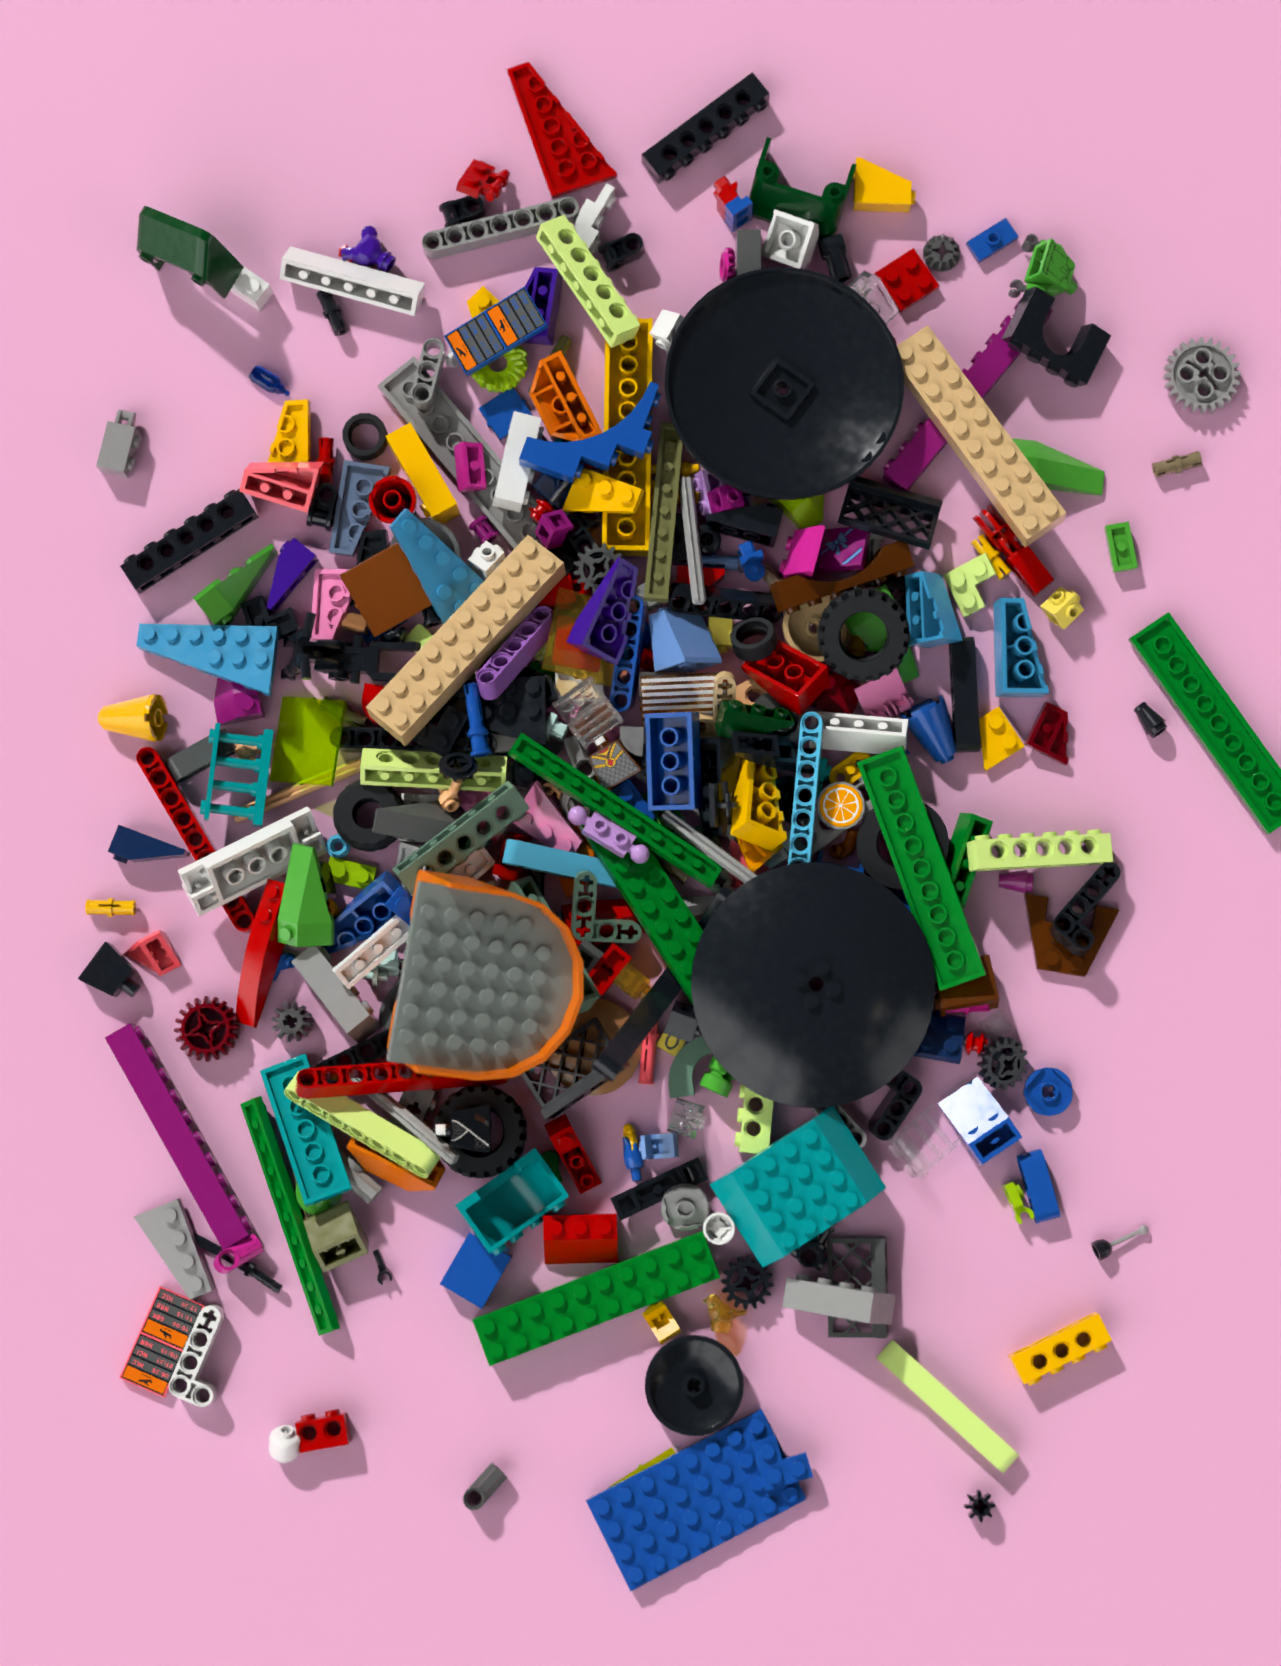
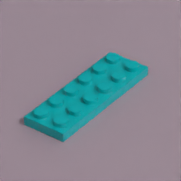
[260,1054,353,1207]

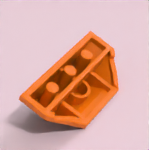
[529,350,603,441]
[347,1136,446,1191]

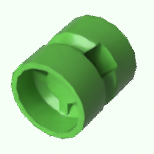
[699,1056,735,1098]

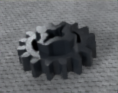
[977,1036,1029,1090]
[720,1256,774,1310]

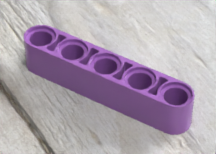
[476,606,555,700]

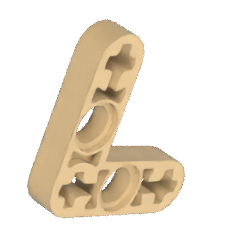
[699,671,736,737]

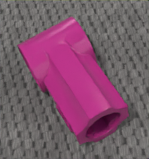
[213,1233,264,1274]

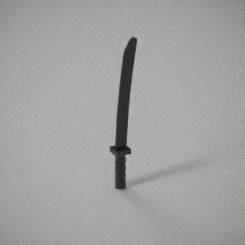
[193,1232,283,1294]

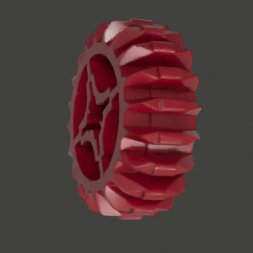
[174,996,241,1062]

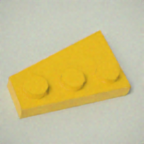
[268,399,311,462]
[562,468,645,514]

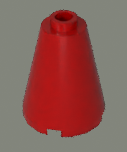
[369,476,417,524]

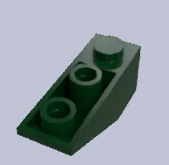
[715,700,795,739]

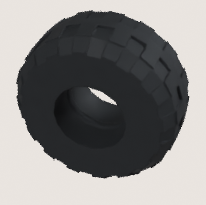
[333,780,404,852]

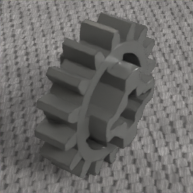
[574,543,622,594]

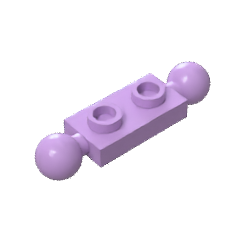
[568,806,650,864]

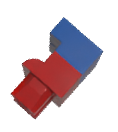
[713,176,753,232]

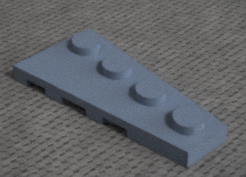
[329,460,391,557]

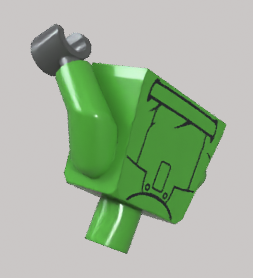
[1008,234,1078,298]

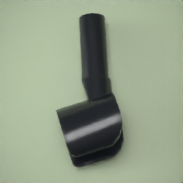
[373,1249,393,1285]

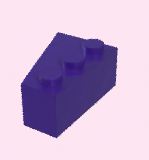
[524,267,563,346]

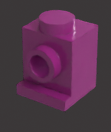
[535,509,574,550]

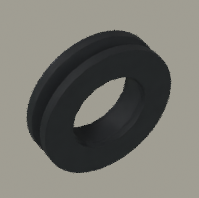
[857,803,949,890]

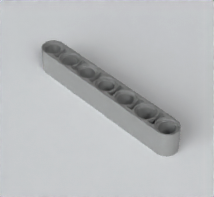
[422,197,579,259]

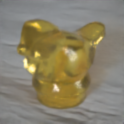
[703,1294,746,1333]

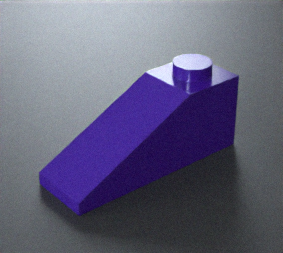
[267,538,318,614]

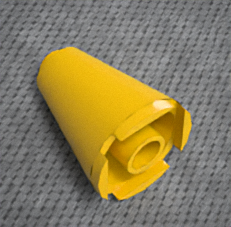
[98,694,168,742]

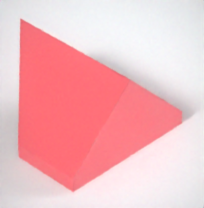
[123,930,181,976]

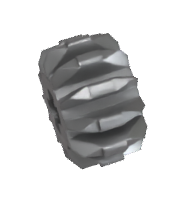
[271,1001,313,1043]

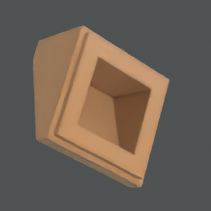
[341,613,369,635]

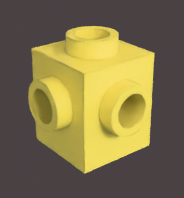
[1040,587,1084,630]

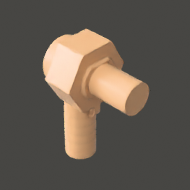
[234,740,275,760]
[438,779,462,812]

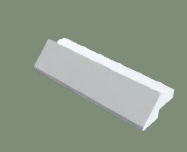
[177,807,327,917]

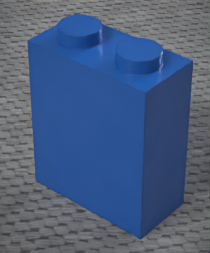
[440,1232,513,1309]

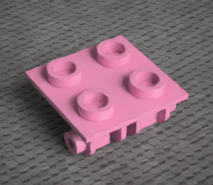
[854,667,915,718]

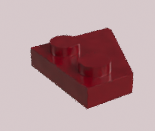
[1024,702,1068,765]

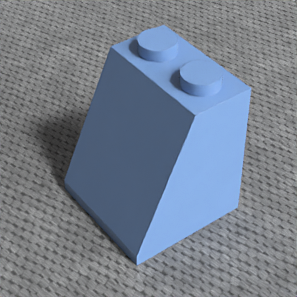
[648,607,722,673]

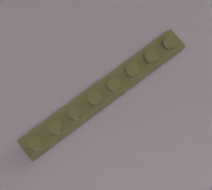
[644,422,683,603]

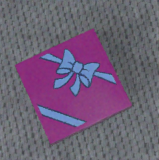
[817,527,870,573]

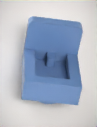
[639,1133,679,1160]

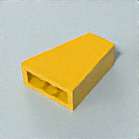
[853,157,916,213]

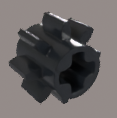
[964,1489,996,1522]

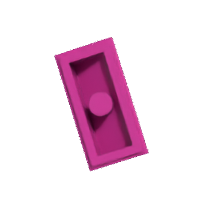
[454,442,487,492]

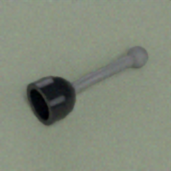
[1091,1225,1148,1261]

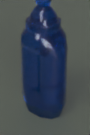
[249,366,290,396]

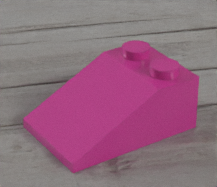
[779,525,825,580]

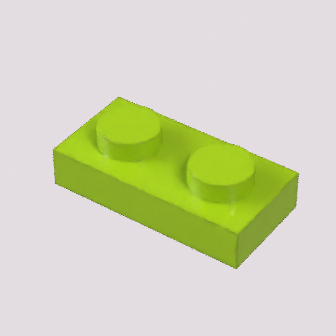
[328,856,378,889]

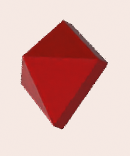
[640,647,655,672]

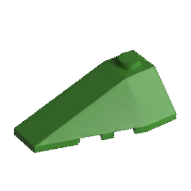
[1012,438,1104,496]
[193,544,278,625]

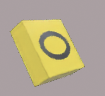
[656,1033,686,1057]

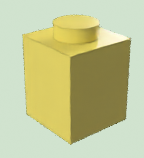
[708,617,733,653]

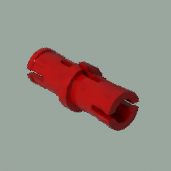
[317,437,336,486]

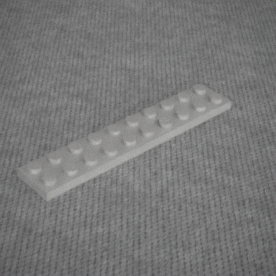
[377,356,544,550]

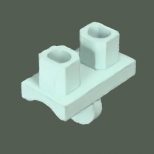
[547,712,569,743]
[364,950,400,987]

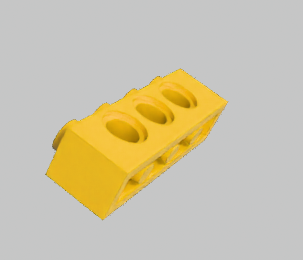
[1008,1312,1112,1386]

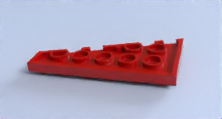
[507,62,618,199]

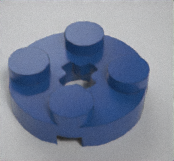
[1023,1067,1073,1116]

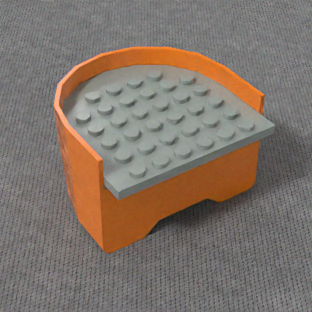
[386,870,584,1081]

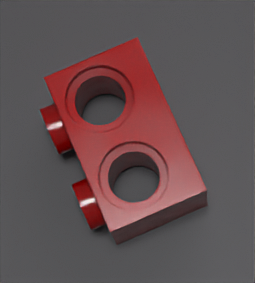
[588,943,632,997]
[295,1409,351,1453]

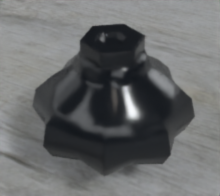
[380,627,407,642]

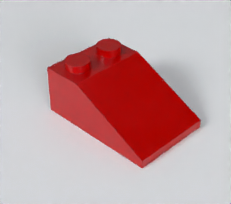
[741,639,829,716]

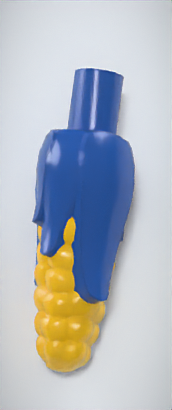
[622,1123,644,1182]

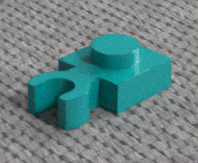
[810,758,831,800]

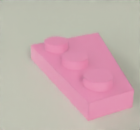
[512,780,584,853]

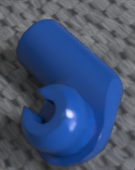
[273,953,296,981]

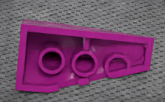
[214,625,265,726]

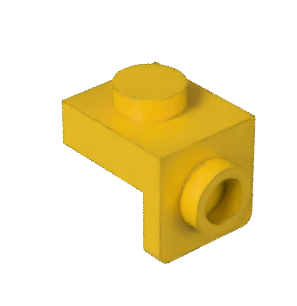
[642,1301,682,1345]

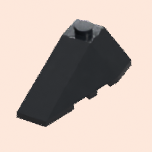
[698,736,740,836]

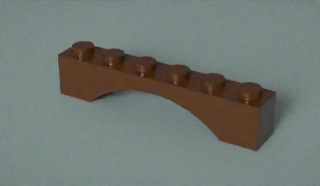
[769,541,915,615]

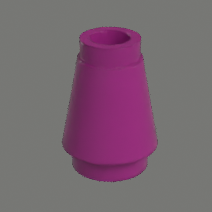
[999,870,1034,894]

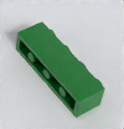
[946,813,993,910]

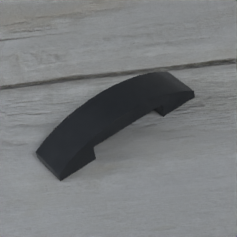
[610,1157,708,1221]

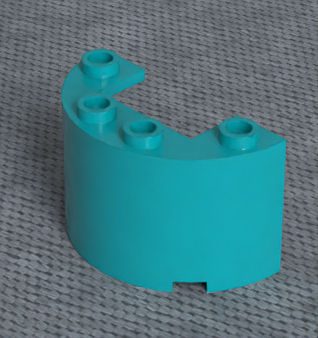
[455,1148,569,1256]

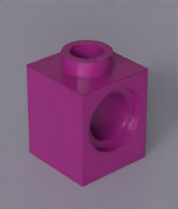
[707,485,745,513]

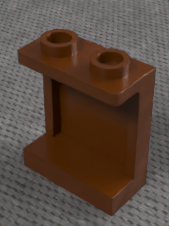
[934,955,999,1017]

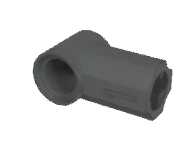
[463,1463,507,1510]

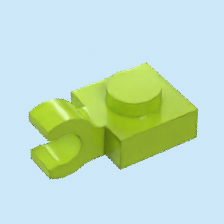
[1002,1181,1034,1224]

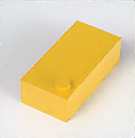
[385,422,460,524]

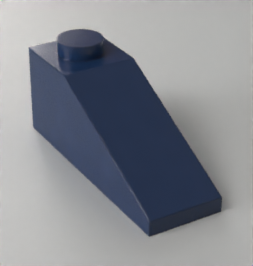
[108,825,190,864]

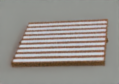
[640,672,727,730]

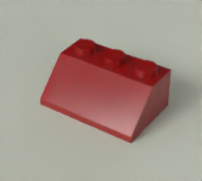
[543,1213,618,1264]

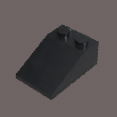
[706,503,783,548]

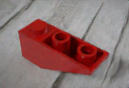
[544,1114,602,1194]

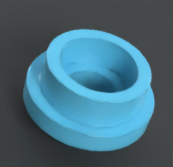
[326,834,350,858]

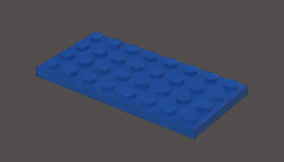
[586,1409,806,1591]

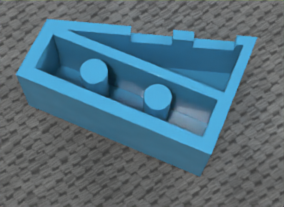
[905,571,963,648]

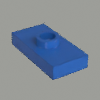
[966,218,1019,263]

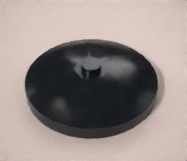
[645,1335,744,1436]

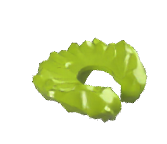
[471,345,528,393]

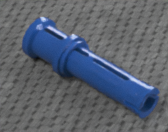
[463,682,492,758]

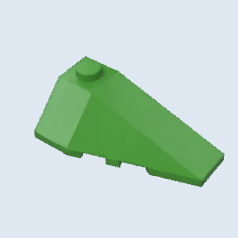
[844,584,919,684]
[278,843,334,947]

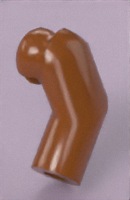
[830,829,858,859]

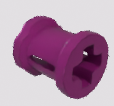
[469,515,499,545]

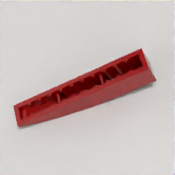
[235,879,285,1028]

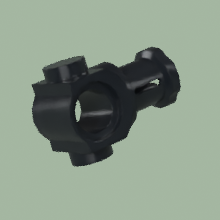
[790,1227,835,1272]

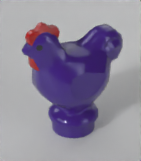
[338,226,396,273]

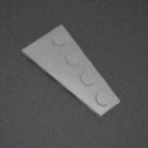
[134,1198,215,1299]

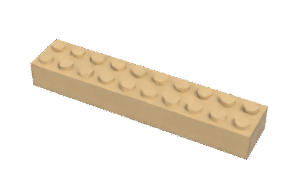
[897,325,1066,547]
[366,535,566,746]

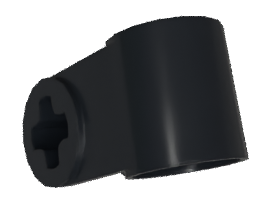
[439,196,486,228]
[598,233,644,272]
[307,483,338,531]

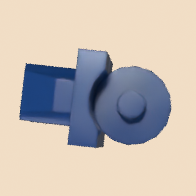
[737,540,765,582]

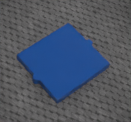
[478,387,533,440]

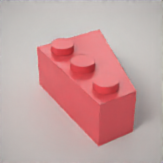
[239,462,324,513]

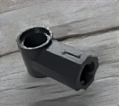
[818,234,852,283]

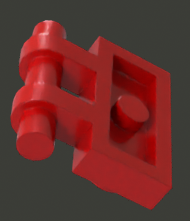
[456,159,510,202]

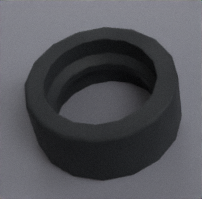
[342,413,388,460]
[730,617,778,662]

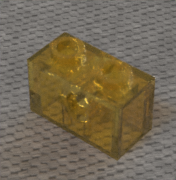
[613,963,651,1002]

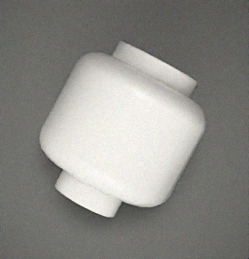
[269,1425,301,1463]

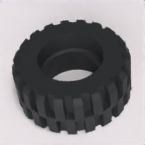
[818,587,910,682]
[433,1085,527,1178]

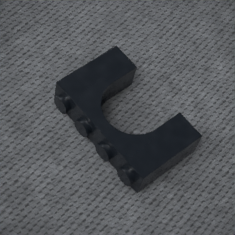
[1002,286,1111,388]

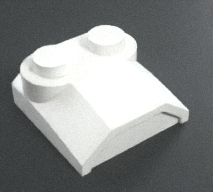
[761,209,819,269]

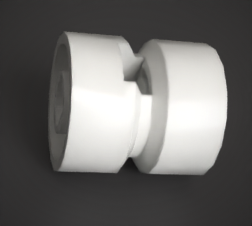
[702,1212,735,1245]

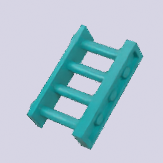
[200,723,274,828]

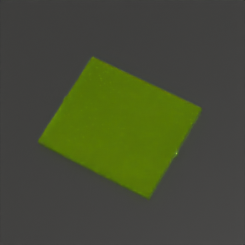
[269,697,346,786]

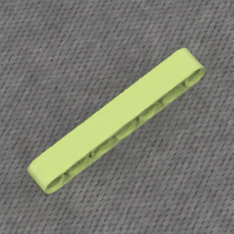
[284,1071,441,1178]
[876,1339,1019,1474]

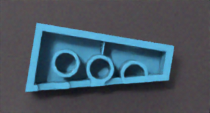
[993,598,1049,698]

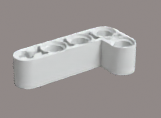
[169,1304,225,1407]

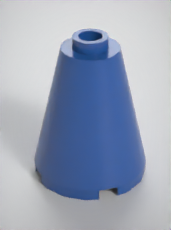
[900,695,957,764]

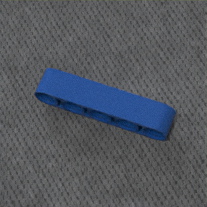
[610,595,648,712]

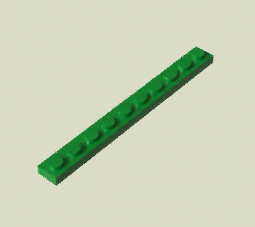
[507,733,723,888]
[240,1096,340,1335]

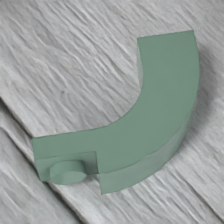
[668,1036,712,1099]

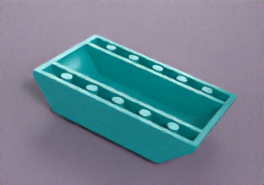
[709,1106,886,1267]

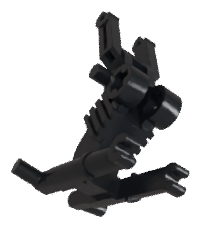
[280,612,421,684]

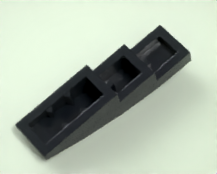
[731,731,814,774]

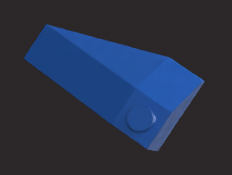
[321,870,405,954]

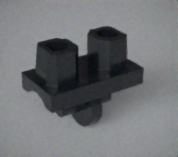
[703,781,739,827]

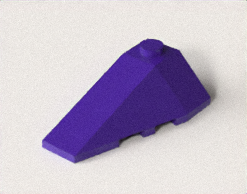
[566,557,639,665]

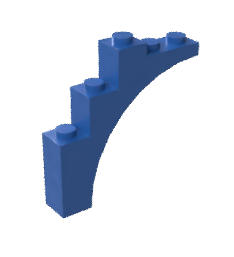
[519,381,662,484]

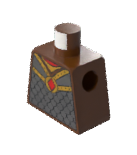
[589,731,646,790]

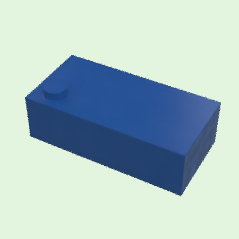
[645,712,703,811]

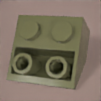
[303,1200,369,1273]

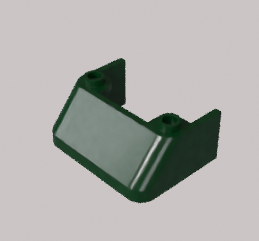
[749,137,857,239]
[137,206,244,299]

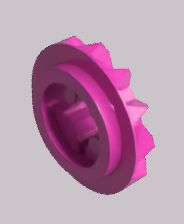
[719,247,736,282]

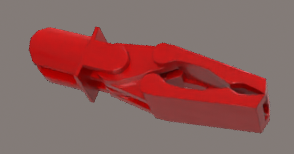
[972,504,1054,596]

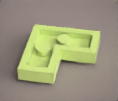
[943,553,997,618]

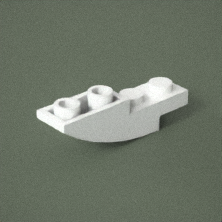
[575,183,616,254]

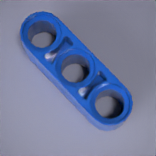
[1017,1149,1060,1224]

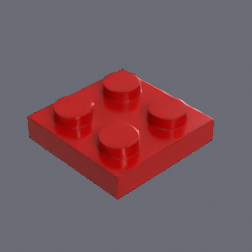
[874,248,940,313]

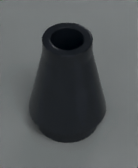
[1134,702,1167,738]

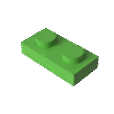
[1104,522,1138,573]

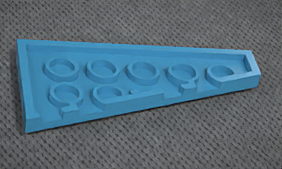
[389,508,484,624]
[136,624,280,697]

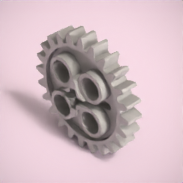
[1163,337,1241,414]

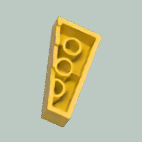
[731,757,787,851]

